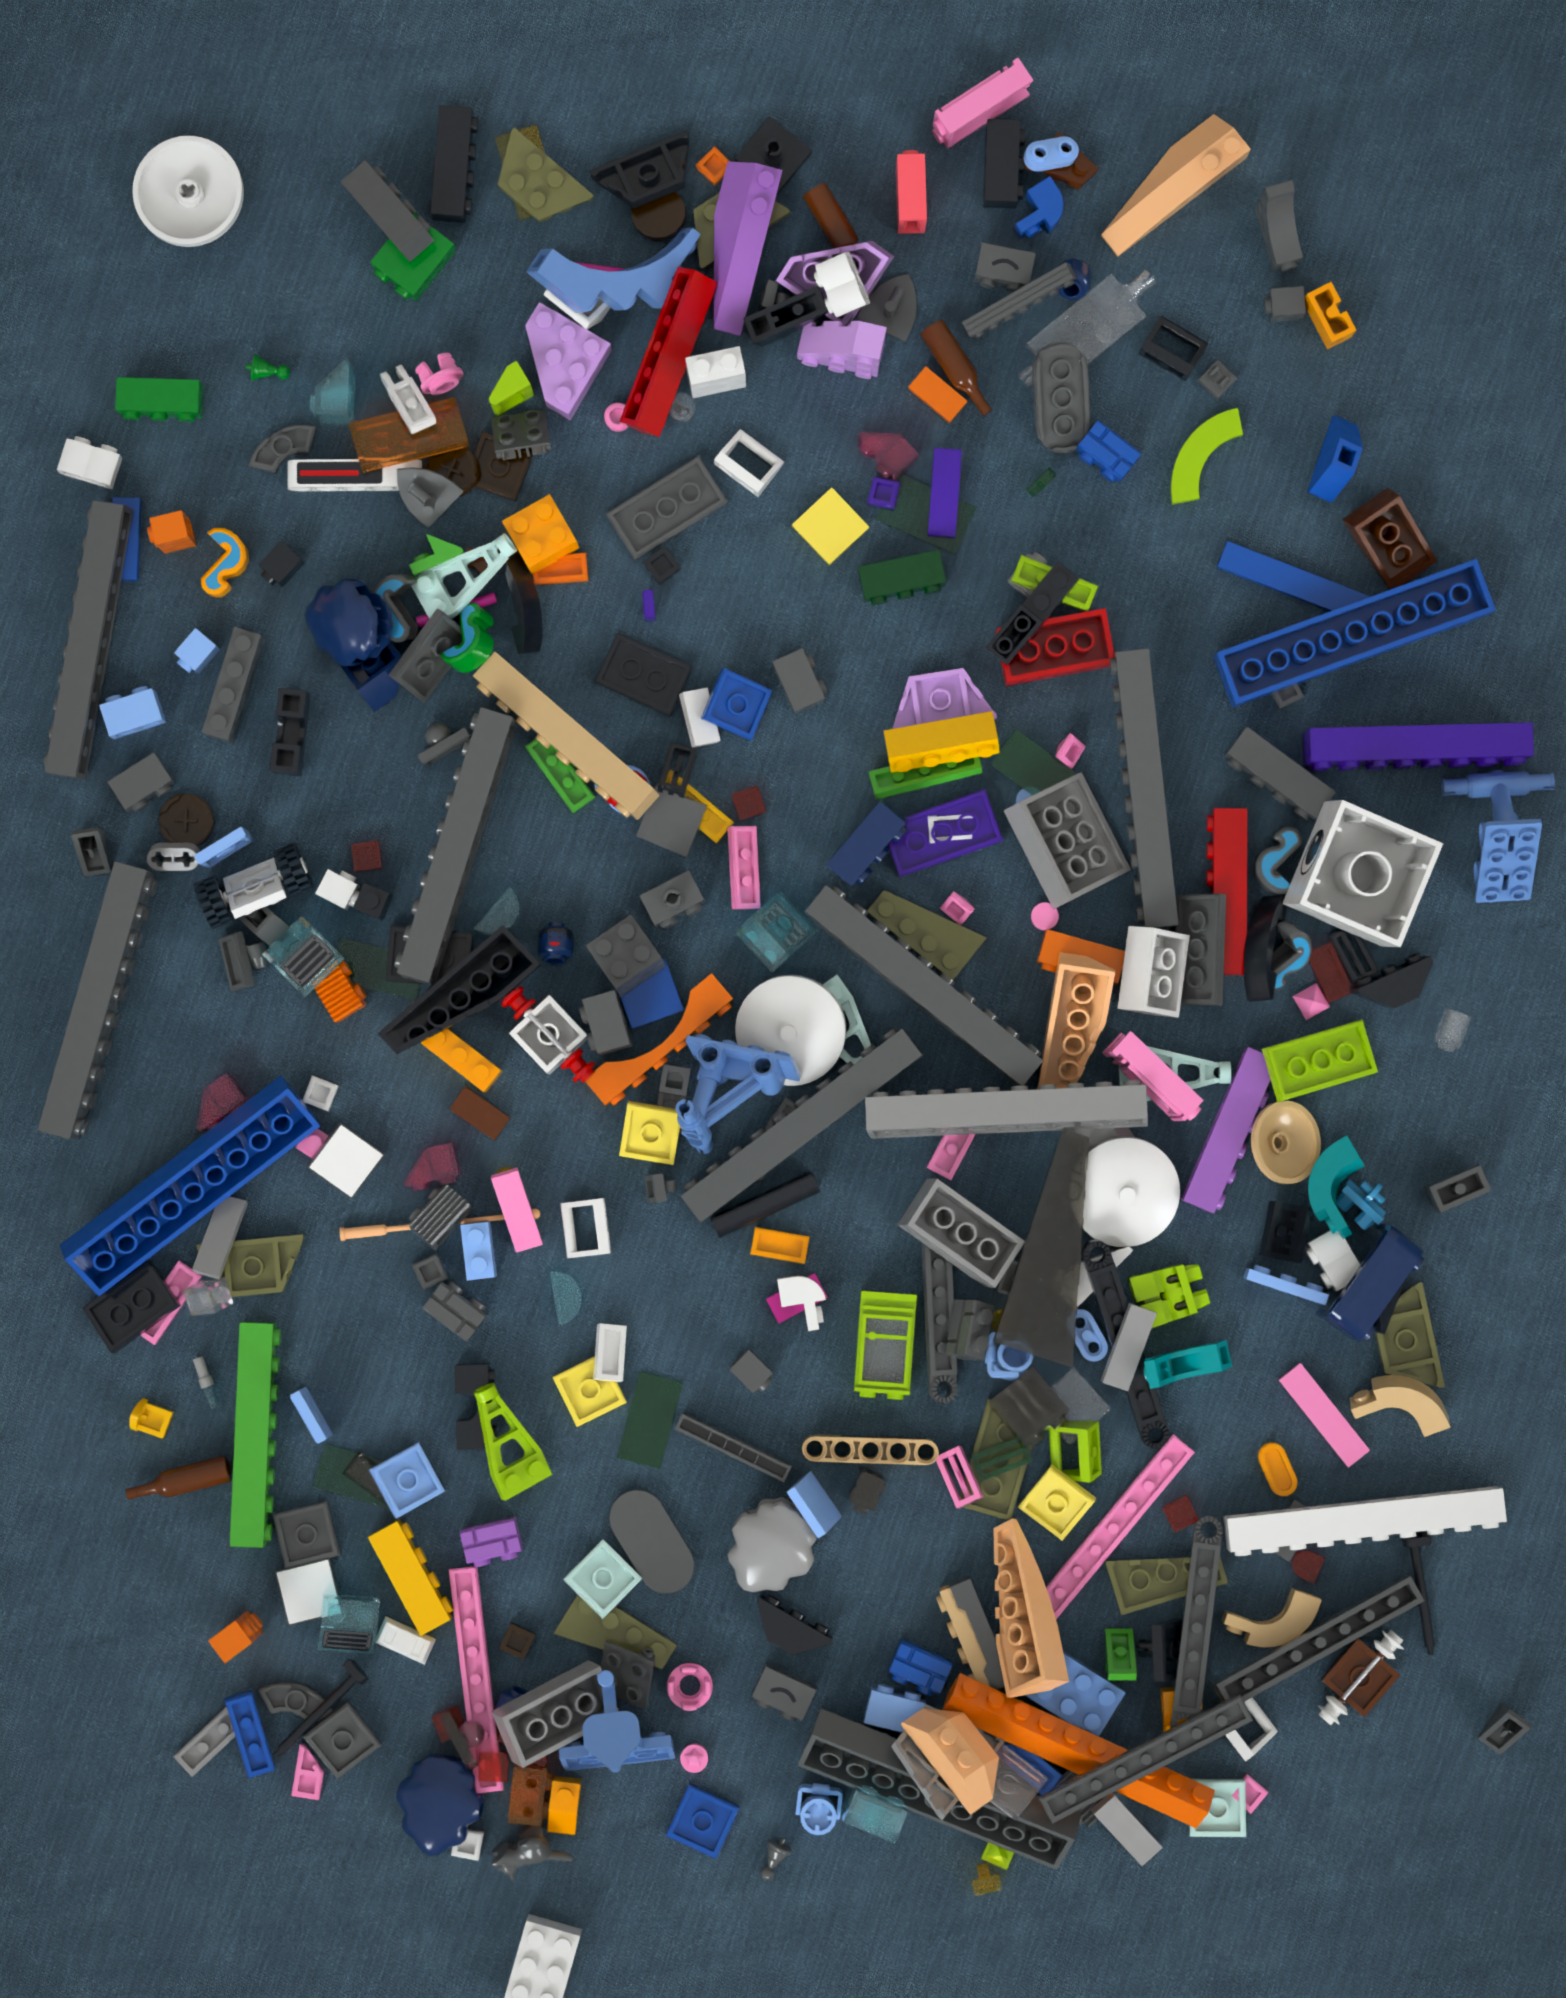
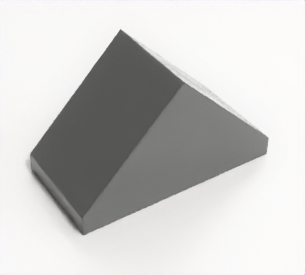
[71,827,111,876]
[1478,1703,1532,1755]

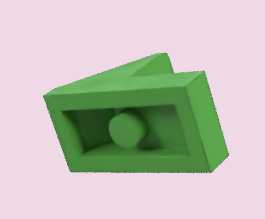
[409,534,464,578]
[1105,1628,1137,1680]

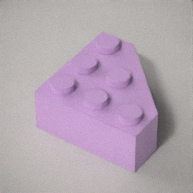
[776,241,894,326]
[525,302,612,421]
[797,321,887,379]

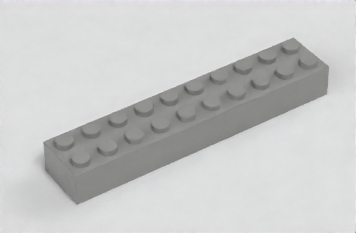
[865,1080,1148,1139]

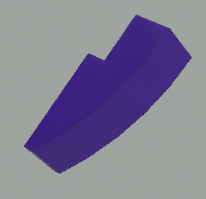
[928,448,962,538]

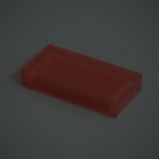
[1309,942,1352,1003]

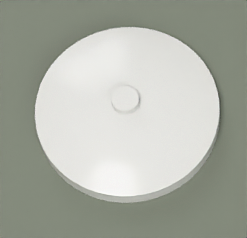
[133,136,244,247]
[735,975,846,1086]
[1068,1136,1180,1247]

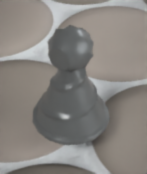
[760,1837,793,1881]

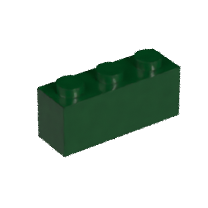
[858,550,946,606]

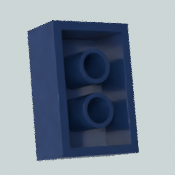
[826,799,909,887]

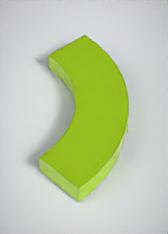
[1170,408,1243,505]

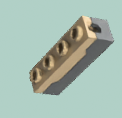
[936,1576,1004,1690]

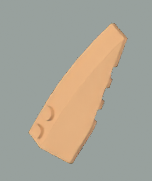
[1101,114,1251,257]
[1037,952,1115,1089]
[993,1518,1069,1698]

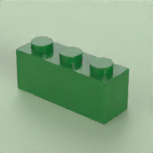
[115,377,203,422]

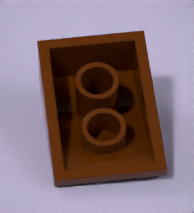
[1342,488,1437,590]

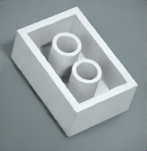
[1118,926,1190,1018]
[504,1914,582,1998]

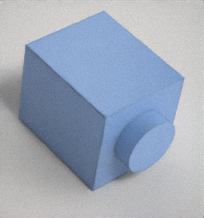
[174,628,220,674]

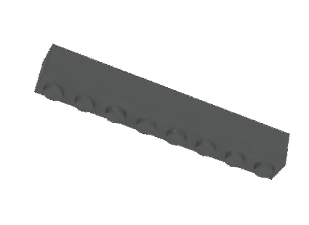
[1212,1576,1424,1702]

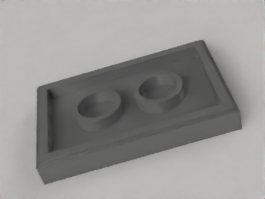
[389,608,463,703]

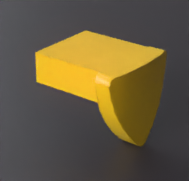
[129,1398,174,1439]

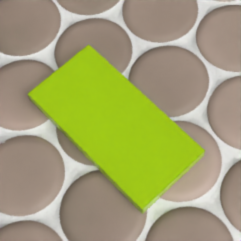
[1262,1019,1378,1102]

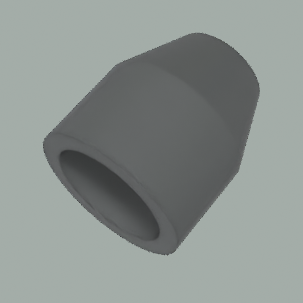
[246,941,268,970]

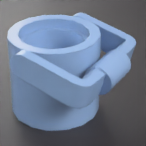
[985,1332,1033,1381]
[795,1783,843,1835]

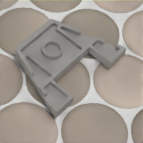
[891,1704,1005,1820]

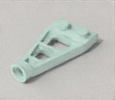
[412,533,517,619]
[823,975,871,1064]
[1119,1046,1231,1101]

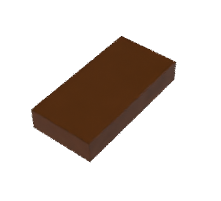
[449,1087,511,1141]

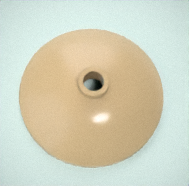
[1251,1101,1321,1184]

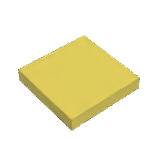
[792,487,869,566]
[619,1101,680,1165]
[553,1356,627,1427]
[1018,1464,1096,1541]

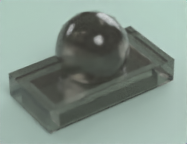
[440,1711,485,1770]

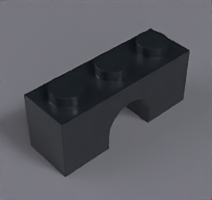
[270,688,310,777]
[454,1363,497,1450]

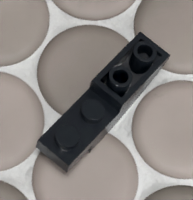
[986,561,1080,665]

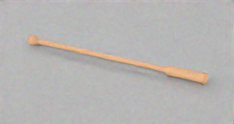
[340,1209,540,1241]

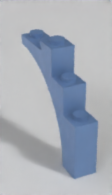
[526,228,701,313]

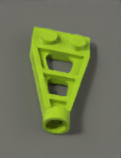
[474,1383,552,1501]

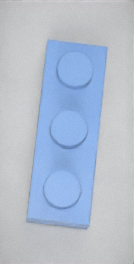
[1243,1265,1329,1305]

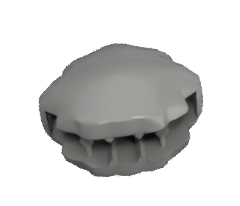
[728,1497,817,1593]

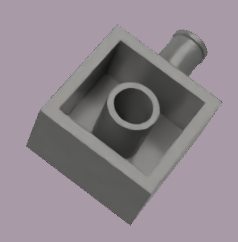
[640,870,705,930]

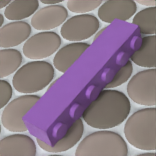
[1180,1047,1271,1213]

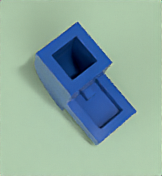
[1014,176,1063,239]

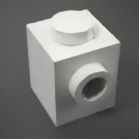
[315,869,360,911]

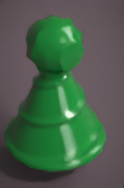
[245,354,290,381]

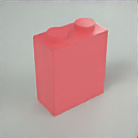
[895,150,927,234]

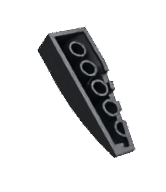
[378,925,541,1054]

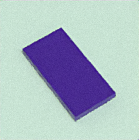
[888,789,1003,878]

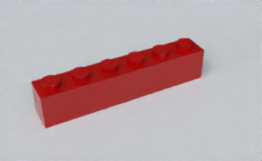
[619,267,718,437]
[1206,808,1247,976]

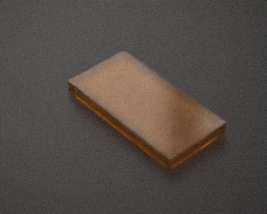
[348,397,469,473]

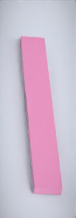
[1046,1434,1195,1619]
[449,1566,504,1794]

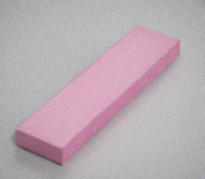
[1278,1363,1370,1468]

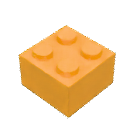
[502,494,579,575]

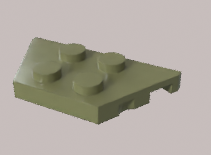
[498,127,594,223]
[693,193,790,271]
[196,1234,305,1297]
[1375,1282,1445,1388]

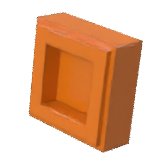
[695,146,730,186]

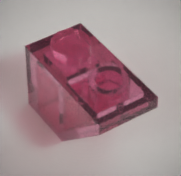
[857,432,919,481]
[196,1073,249,1132]
[404,1142,462,1191]

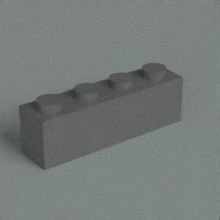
[341,160,435,262]
[202,627,265,744]
[1224,727,1336,821]

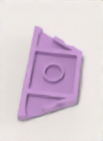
[892,668,997,729]

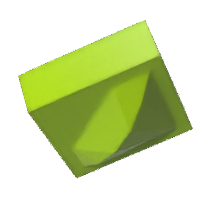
[981,1842,1014,1870]

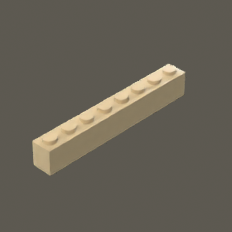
[473,651,660,820]

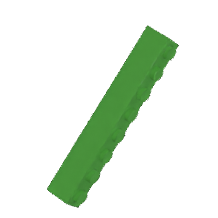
[230,1321,281,1548]

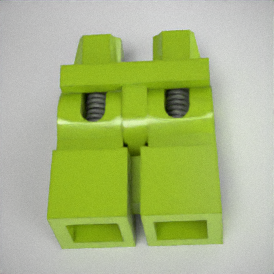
[1127,1264,1210,1328]

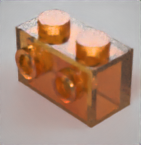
[508,1764,553,1826]

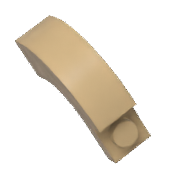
[1350,1375,1451,1437]
[1221,1587,1322,1647]

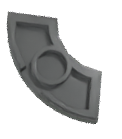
[249,425,317,474]
[258,1682,334,1720]

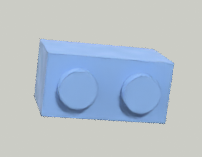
[99,686,166,739]
[460,1221,497,1281]
[863,1684,926,1732]

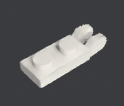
[380,365,436,434]

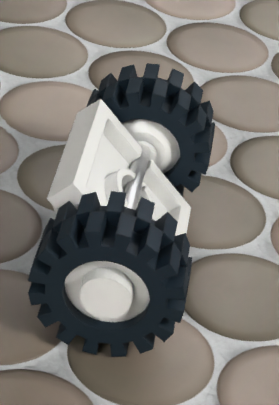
[193,843,313,929]

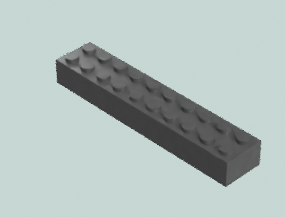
[395,707,517,986]
[38,861,158,1140]
[805,885,1044,1086]
[797,1709,1082,1870]

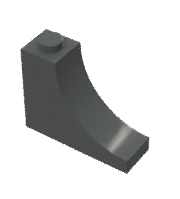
[1255,180,1303,273]

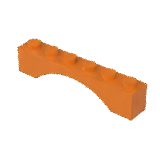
[586,973,733,1106]

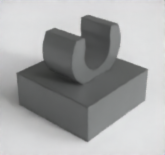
[757,280,789,311]
[1198,360,1237,400]
[644,1173,677,1203]

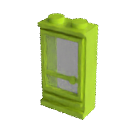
[854,1290,917,1400]

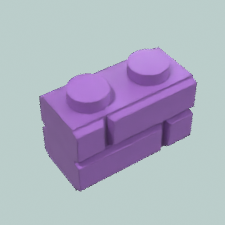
[460,1516,523,1567]

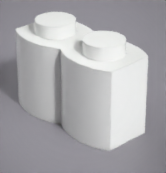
[814,252,870,318]
[57,436,122,489]
[1306,1230,1360,1291]

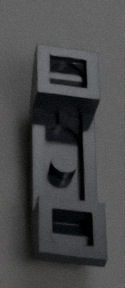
[496,549,542,654]
[1244,894,1287,1002]

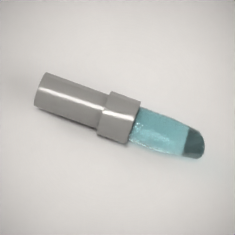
[193,1356,218,1409]

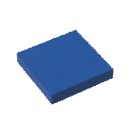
[701,668,773,741]
[621,959,684,1029]
[666,1783,740,1859]

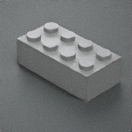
[897,1179,1025,1288]
[491,1660,619,1768]

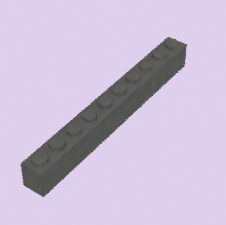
[44,501,134,780]
[1109,648,1179,928]
[681,1028,924,1223]

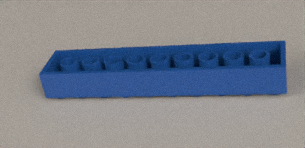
[1213,559,1496,708]
[60,1075,320,1296]

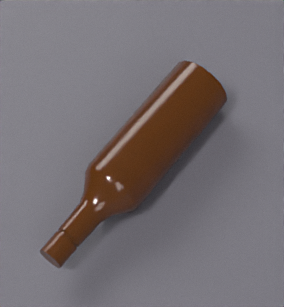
[802,182,859,248]
[920,319,992,416]
[125,1455,232,1500]

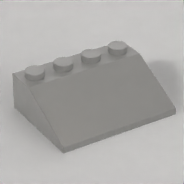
[1004,772,1131,909]

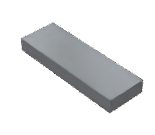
[192,1196,248,1280]
[1100,1303,1157,1391]
[173,1707,235,1777]
[1091,1793,1163,1866]

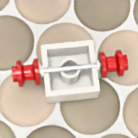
[501,986,595,1083]

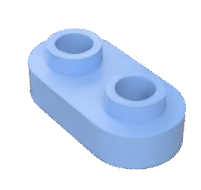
[1023,136,1079,172]
[1066,1309,1108,1362]

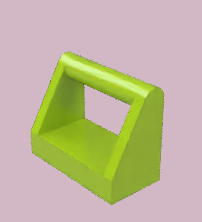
[489,361,534,416]
[1049,1420,1102,1483]

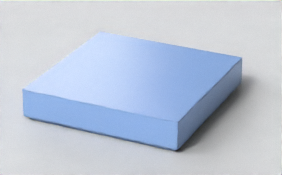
[194,827,254,868]
[290,1387,333,1444]
[369,1442,445,1519]
[787,1471,842,1538]

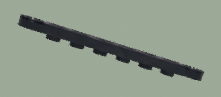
[1081,1239,1169,1449]

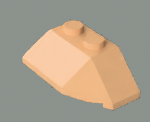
[900,1708,999,1815]

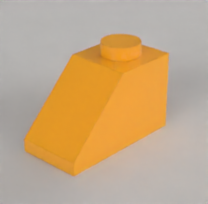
[547,1775,582,1835]

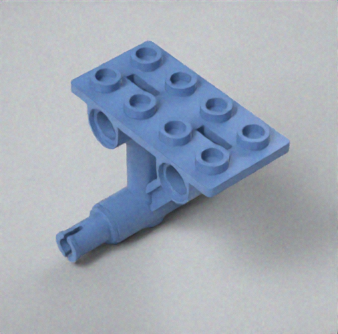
[1441,770,1555,903]
[675,1034,801,1154]

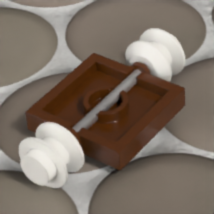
[1318,1630,1404,1725]

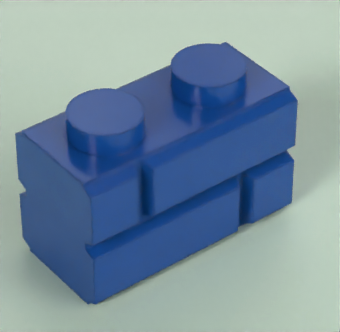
[1076,420,1142,483]
[888,1638,953,1696]

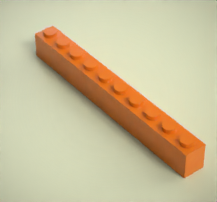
[942,1673,1215,1828]

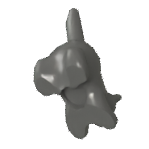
[491,1824,573,1881]

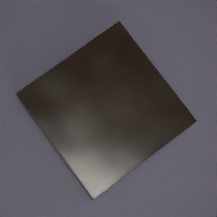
[474,431,533,502]

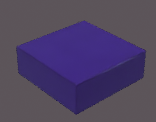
[867,476,901,510]
[642,590,656,622]

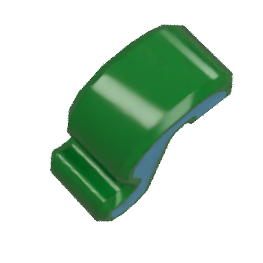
[441,603,494,673]

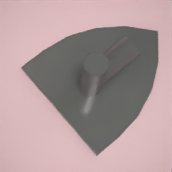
[856,273,917,342]
[397,467,464,528]

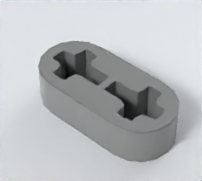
[147,843,200,871]

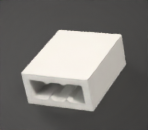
[685,346,746,398]

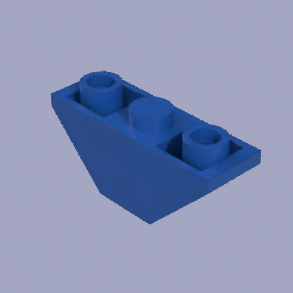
[1307,415,1363,503]

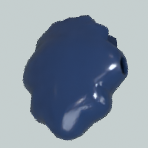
[304,578,392,666]
[396,1753,484,1856]

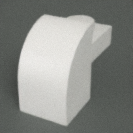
[777,1276,826,1331]

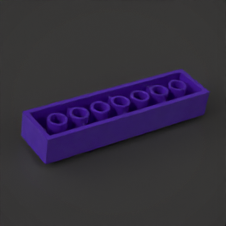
[1302,722,1534,772]

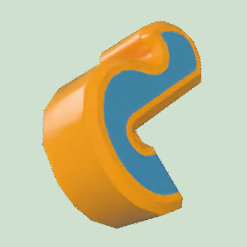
[201,528,249,598]

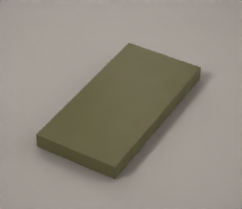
[960,1398,1041,1520]

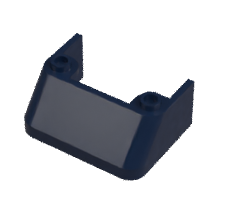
[1316,1224,1424,1342]

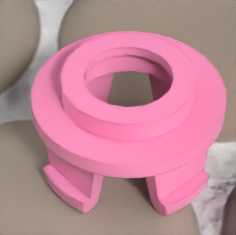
[415,353,464,395]
[667,1663,713,1711]

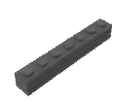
[962,262,1077,339]
[675,1412,792,1482]

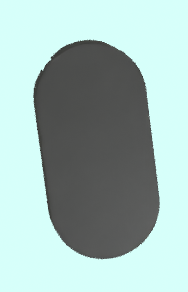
[1032,342,1091,453]
[609,1490,694,1594]

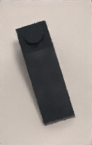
[744,286,829,347]

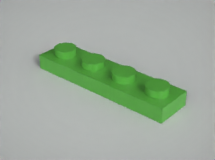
[868,757,982,800]

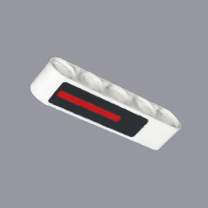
[287,459,422,491]

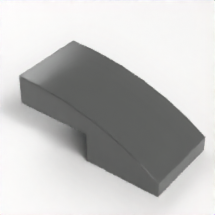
[657,1064,691,1109]

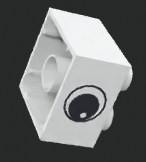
[1282,800,1443,947]

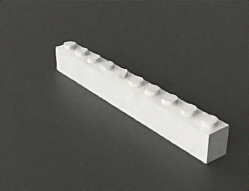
[1223,1486,1507,1556]

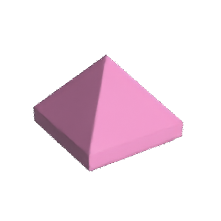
[1055,733,1086,769]
[940,891,975,925]
[1292,983,1330,1020]

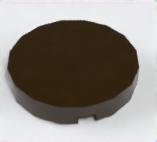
[631,192,686,241]
[425,443,480,497]
[159,793,215,846]

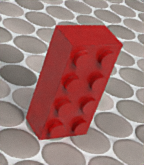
[995,608,1114,686]

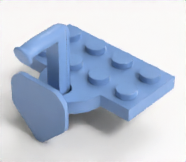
[559,1670,676,1773]

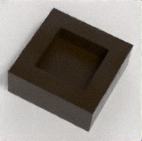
[499,1622,536,1660]

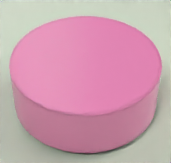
[604,403,629,432]
[1031,902,1059,930]

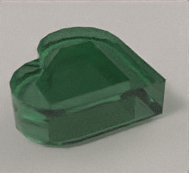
[1026,467,1056,497]

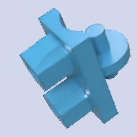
[1336,1178,1386,1230]

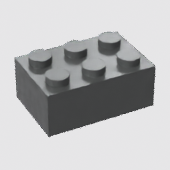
[579,990,633,1056]

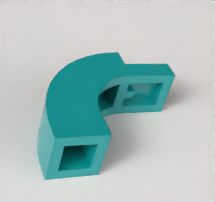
[1308,1135,1365,1239]
[1144,1340,1233,1389]

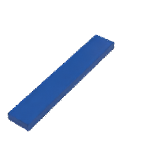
[1216,541,1371,611]

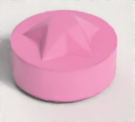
[680,1743,708,1773]

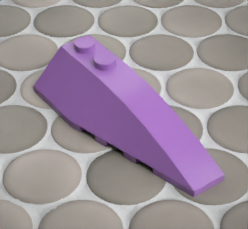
[714,162,782,336]

